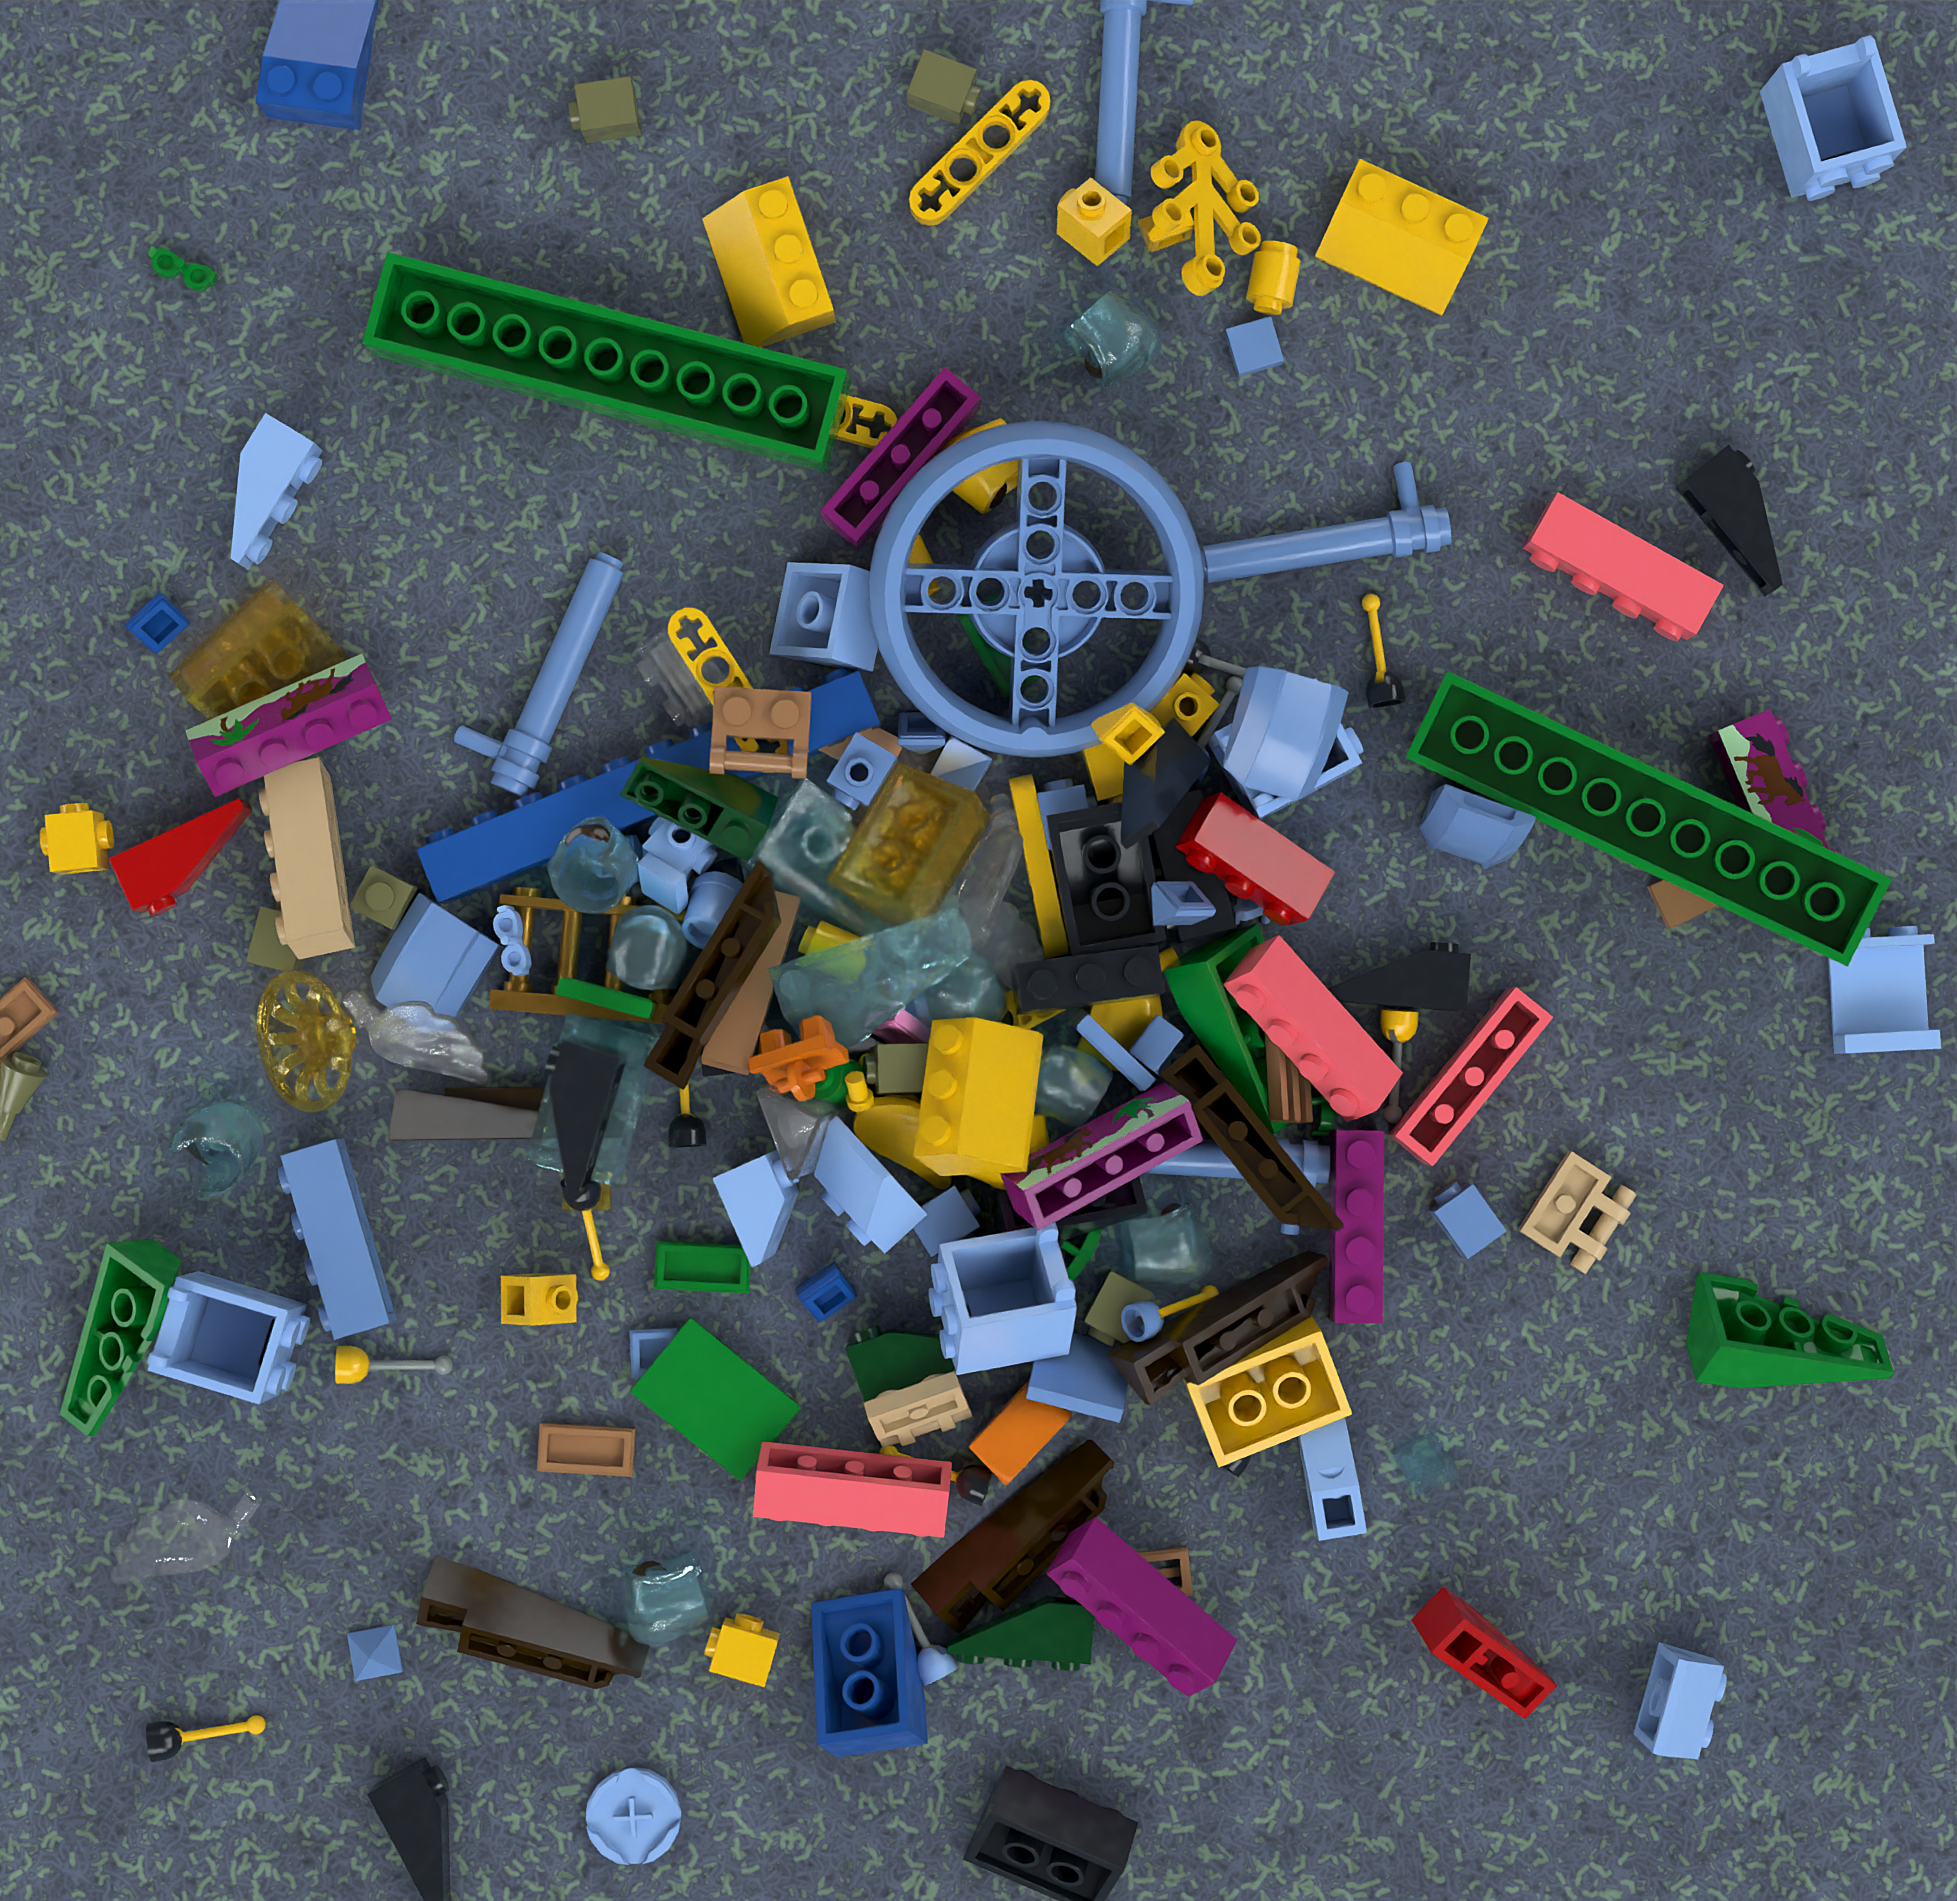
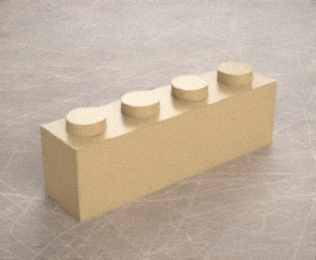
[259,757,355,959]

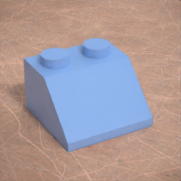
[769,562,878,671]
[814,1115,927,1253]
[712,1149,801,1267]
[1634,1642,1727,1759]

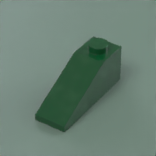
[845,1324,955,1402]

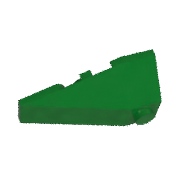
[1163,924,1288,1135]
[60,1239,182,1437]
[1686,1272,1894,1388]

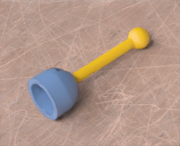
[1121,1285,1219,1342]

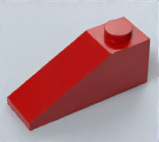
[109,798,253,916]
[1411,1586,1557,1719]

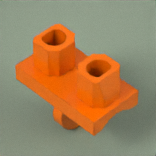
[748,1015,849,1102]

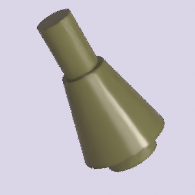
[0,1052,48,1141]

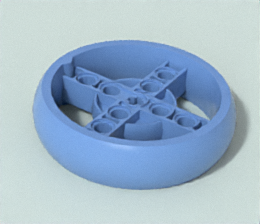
[869,421,1204,758]

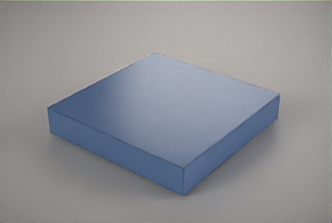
[1026,1333,1128,1423]

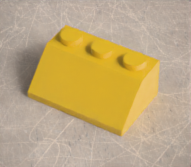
[1315,159,1489,316]
[702,176,836,348]
[914,1017,1043,1176]
[1183,1315,1352,1467]

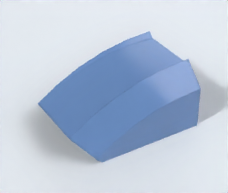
[1223,666,1349,801]
[1419,784,1536,870]
[370,893,503,1030]

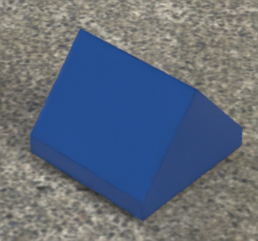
[124,592,191,655]
[796,1262,858,1323]

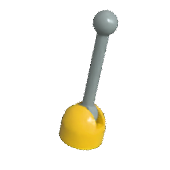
[1380,1008,1419,1123]
[335,1346,453,1384]

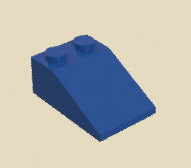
[256,0,379,130]
[811,1588,928,1758]

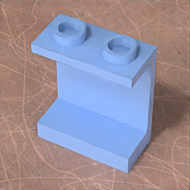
[1828,926,1941,1054]

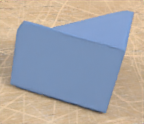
[928,736,992,802]
[1129,1015,1184,1083]

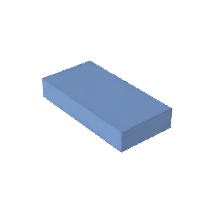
[1071,1008,1156,1091]

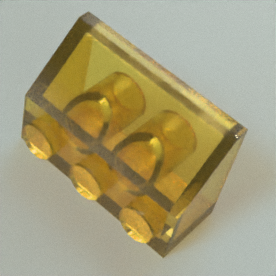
[169,577,350,720]
[826,762,992,937]

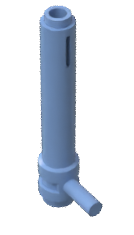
[1095,0,1194,205]
[1200,462,1451,583]
[454,552,624,797]
[1145,1138,1330,1235]

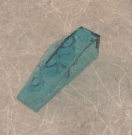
[738,779,932,965]
[768,907,975,1048]

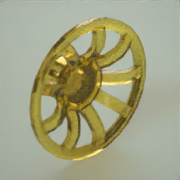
[256,970,356,1112]

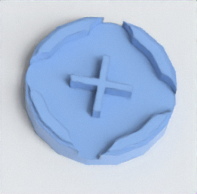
[586,1767,682,1865]

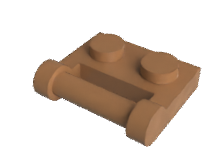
[709,687,812,779]

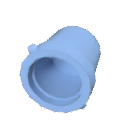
[682,871,743,949]

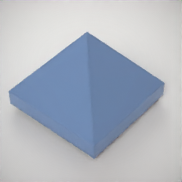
[898,712,946,754]
[347,1624,403,1681]

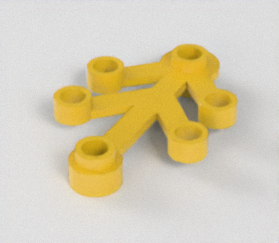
[1151,121,1261,296]

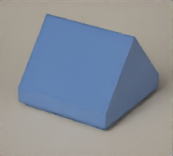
[1151,881,1216,926]

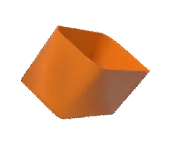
[968,1379,1073,1486]

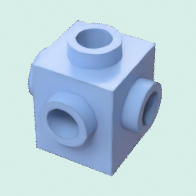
[642,816,718,882]

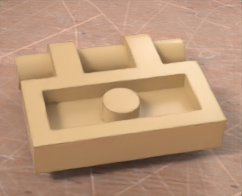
[1517,1151,1637,1275]
[864,1371,973,1448]

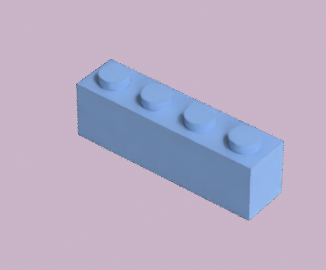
[278,1138,397,1340]

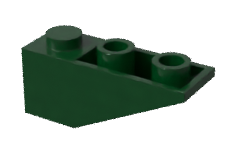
[620,756,779,862]
[947,1596,1094,1671]

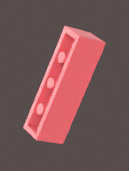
[1523,492,1724,642]
[1223,935,1403,1122]
[1388,987,1553,1166]
[753,1441,952,1538]

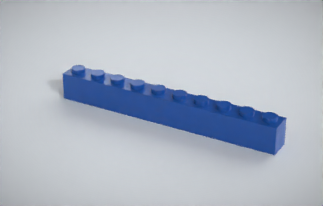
[416,668,881,905]

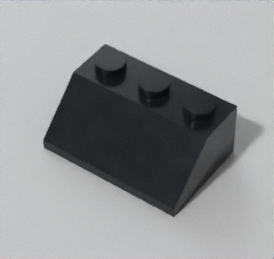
[963,1765,1138,1901]

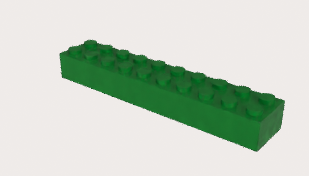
[362,252,851,473]
[1405,671,1892,967]

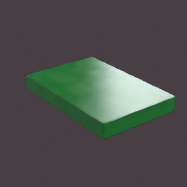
[629,1316,801,1481]

